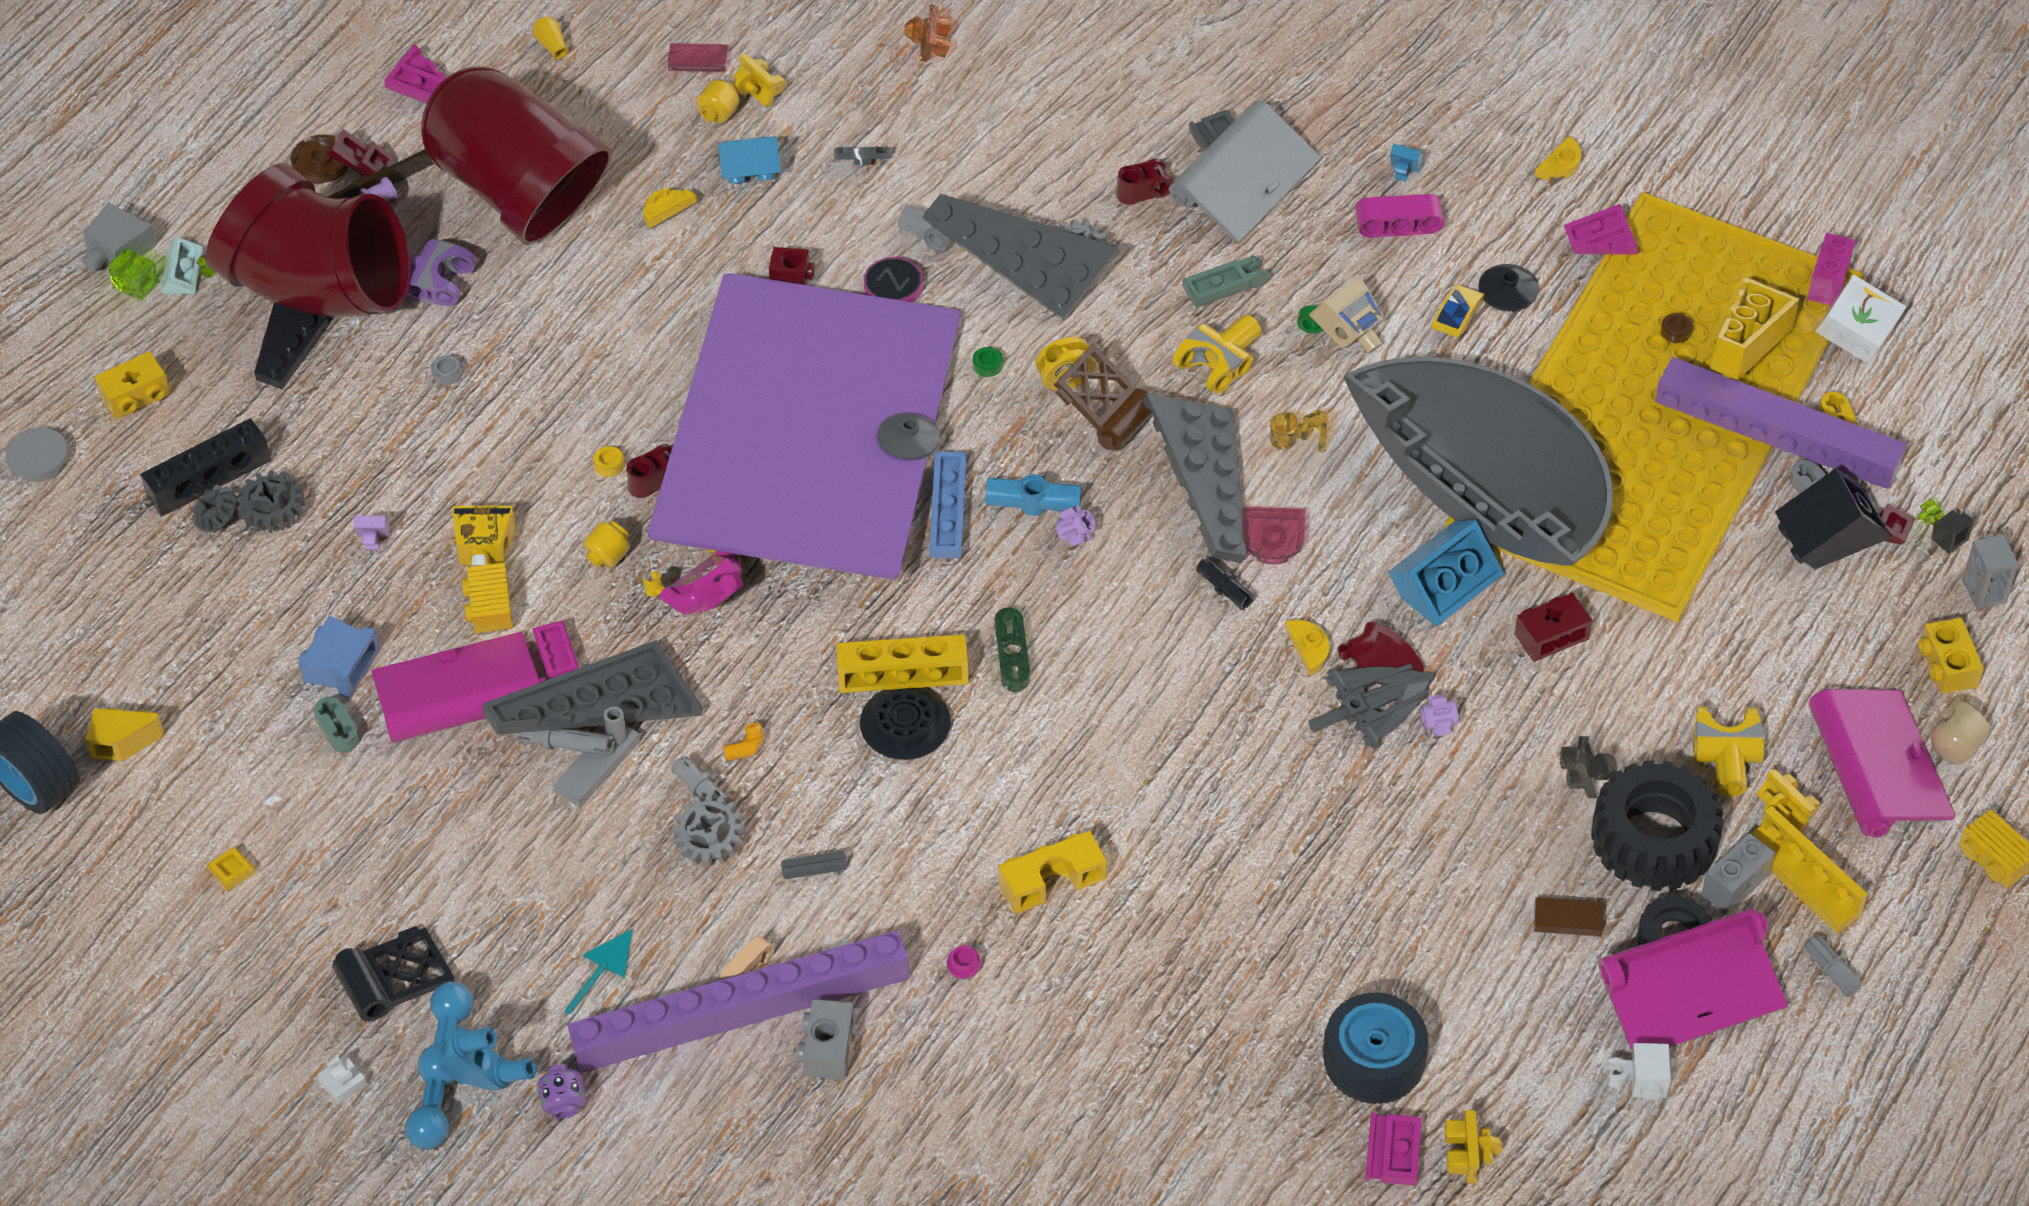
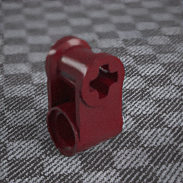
[1116,158,1174,205]
[626,444,672,498]

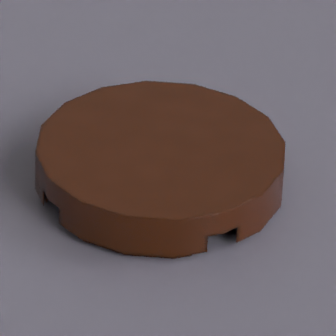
[290,134,348,184]

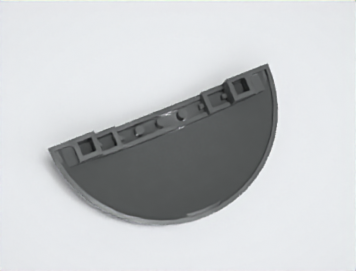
[1344,357,1613,566]

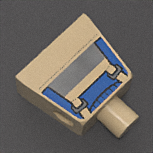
[1309,276,1383,353]

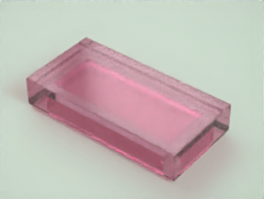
[668,43,728,72]

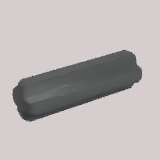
[781,851,847,879]

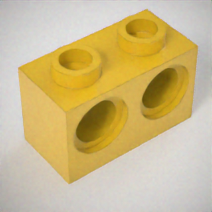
[1918,618,1984,694]

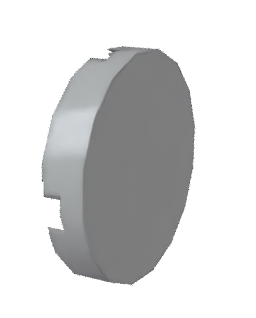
[5,427,69,482]

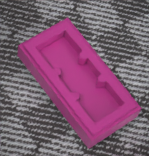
[532,620,579,679]

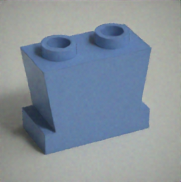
[299,615,379,697]

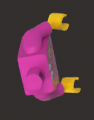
[642,549,743,615]

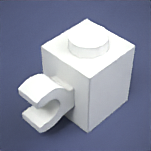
[1607,1043,1671,1100]

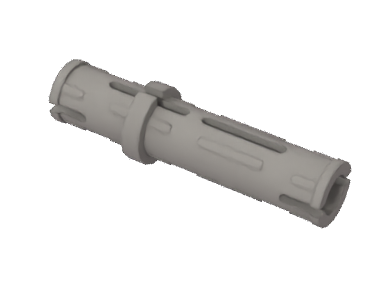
[517,729,615,756]

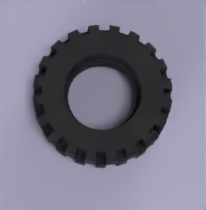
[1591,760,1724,891]

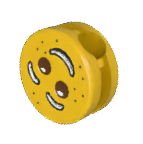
[1035,337,1096,391]

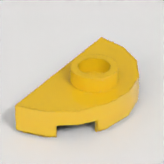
[1535,136,1581,180]
[643,187,697,229]
[1285,620,1330,676]

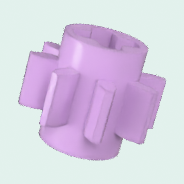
[1056,505,1095,546]
[1420,694,1458,736]

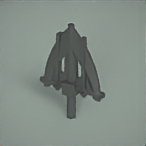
[1308,664,1433,749]

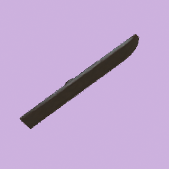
[328,149,434,198]

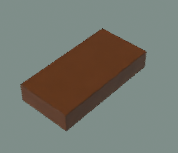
[1534,897,1603,937]

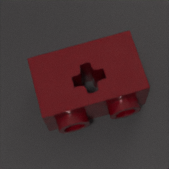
[1514,593,1593,662]

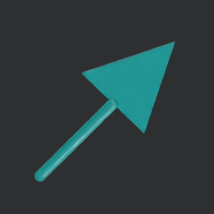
[565,929,632,1014]

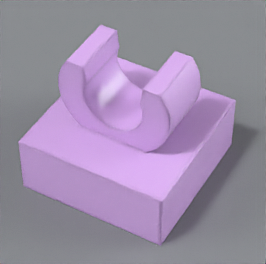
[353,516,390,551]

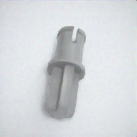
[1804,936,1863,997]

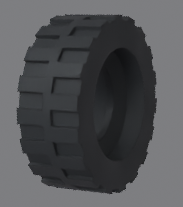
[1637,895,1713,946]

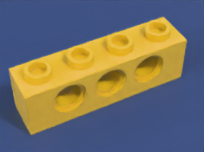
[836,634,969,693]

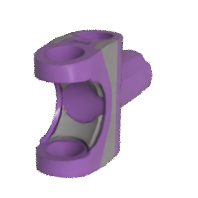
[407,239,477,306]

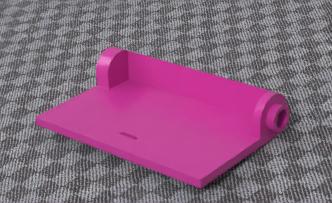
[371,631,545,743]
[1808,689,1956,838]
[1598,908,1788,1052]

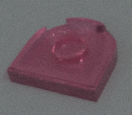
[1242,507,1306,564]

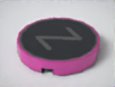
[863,257,923,302]

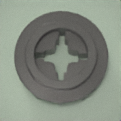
[191,484,236,532]

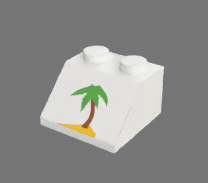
[1815,274,1906,364]

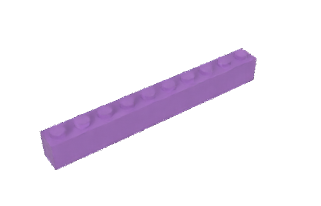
[567,930,909,1073]

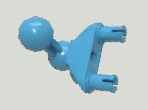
[405,981,537,1150]

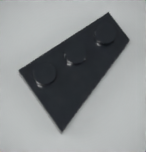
[254,303,328,390]

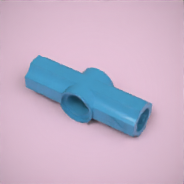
[985,474,1082,516]

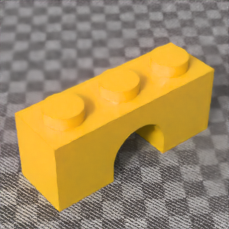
[998,830,1107,914]

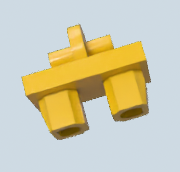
[734,53,785,107]
[1756,769,1820,832]
[1444,1110,1503,1183]

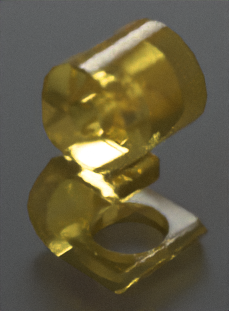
[1269,410,1327,453]

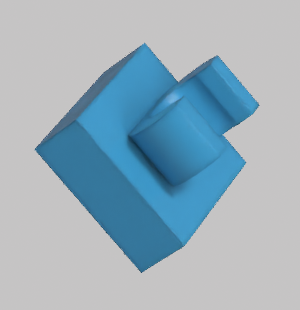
[1390,144,1423,182]

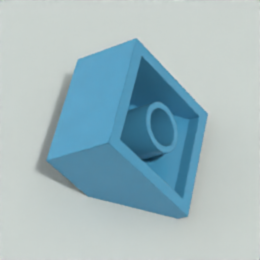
[717,136,781,184]

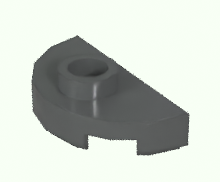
[834,147,892,165]

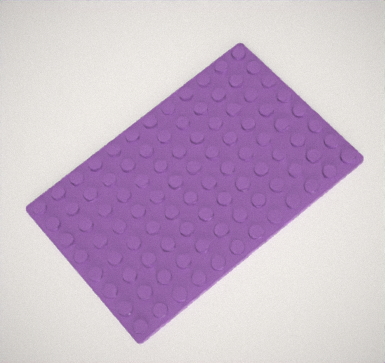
[648,273,961,580]

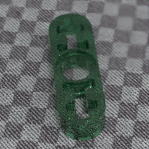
[994,607,1030,692]

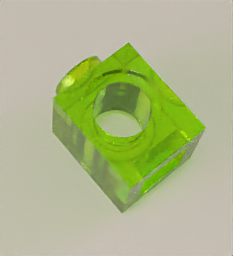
[107,248,160,301]

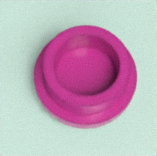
[947,945,981,979]

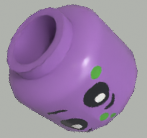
[538,1064,586,1119]

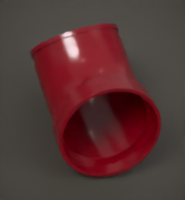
[421,66,612,245]
[205,163,411,317]

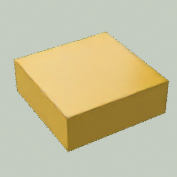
[207,846,255,892]

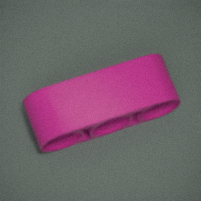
[1355,194,1444,238]

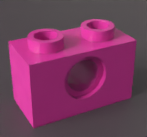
[1807,233,1856,305]

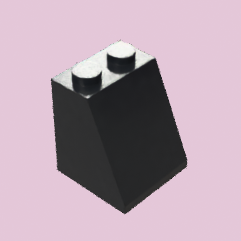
[1775,468,1892,570]

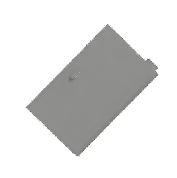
[1169,100,1321,244]

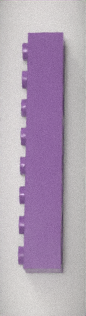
[1655,357,1907,489]

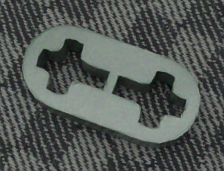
[313,697,359,752]

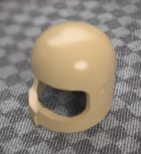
[1931,700,1991,763]

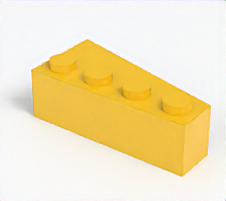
[1710,277,1800,380]

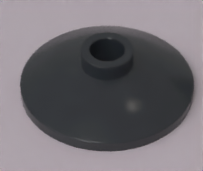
[1478,264,1539,311]

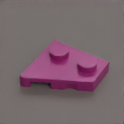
[384,45,446,103]
[1564,204,1639,255]

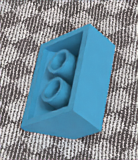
[1388,520,1504,625]

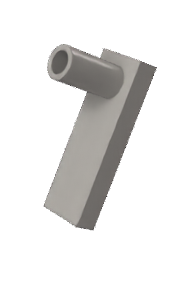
[553,706,641,808]

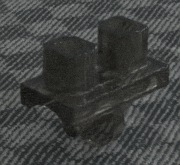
[1560,736,1618,798]

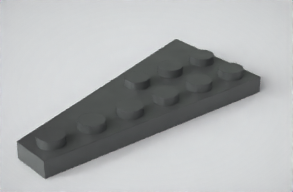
[922,193,1119,321]
[1143,393,1246,563]
[482,640,703,735]

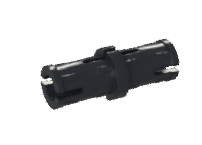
[1196,556,1255,610]

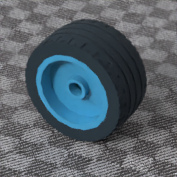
[0,711,80,814]
[1323,992,1429,1104]

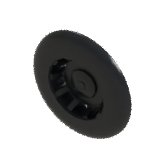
[860,687,951,760]

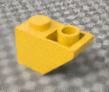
[85,708,164,761]

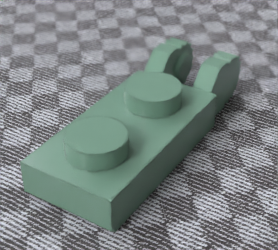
[1182,256,1270,307]

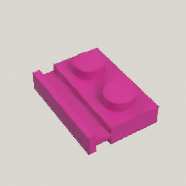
[1365,1112,1422,1186]

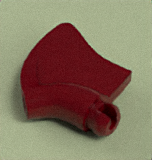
[1337,622,1424,672]

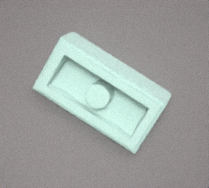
[160,236,203,294]

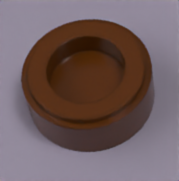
[1661,313,1692,343]

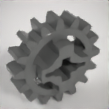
[236,470,306,533]

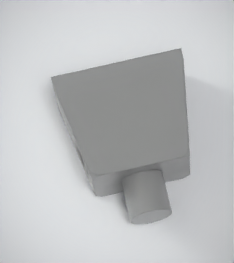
[82,202,157,272]

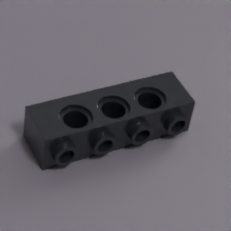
[140,418,271,517]

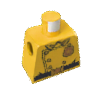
[452,506,516,566]

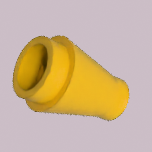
[533,16,568,59]

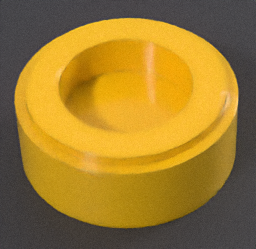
[593,446,625,477]

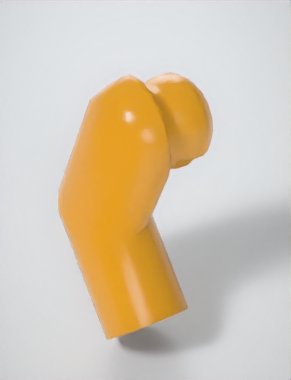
[723,722,765,762]

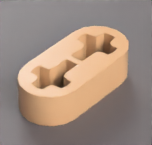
[719,936,775,981]

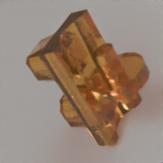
[904,4,952,62]

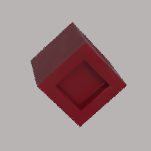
[769,246,815,285]

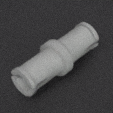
[671,755,731,814]

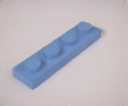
[930,452,966,558]

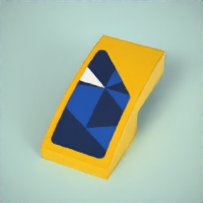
[1431,284,1484,338]

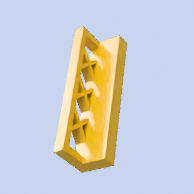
[1750,806,1868,934]

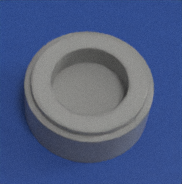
[431,355,463,385]

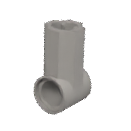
[898,205,953,253]

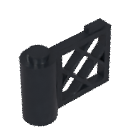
[332,926,454,1022]

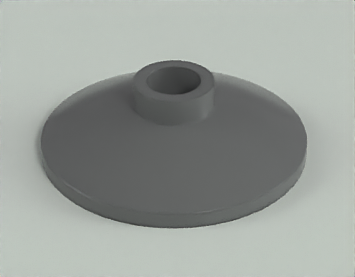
[878,412,940,460]

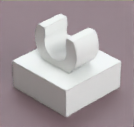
[317,1055,367,1104]

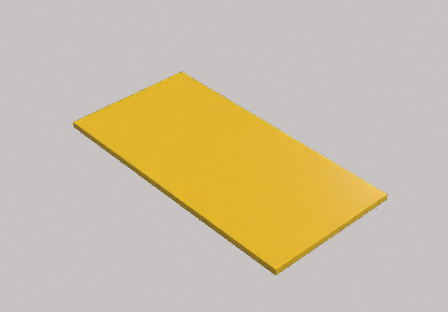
[1445,192,1865,623]

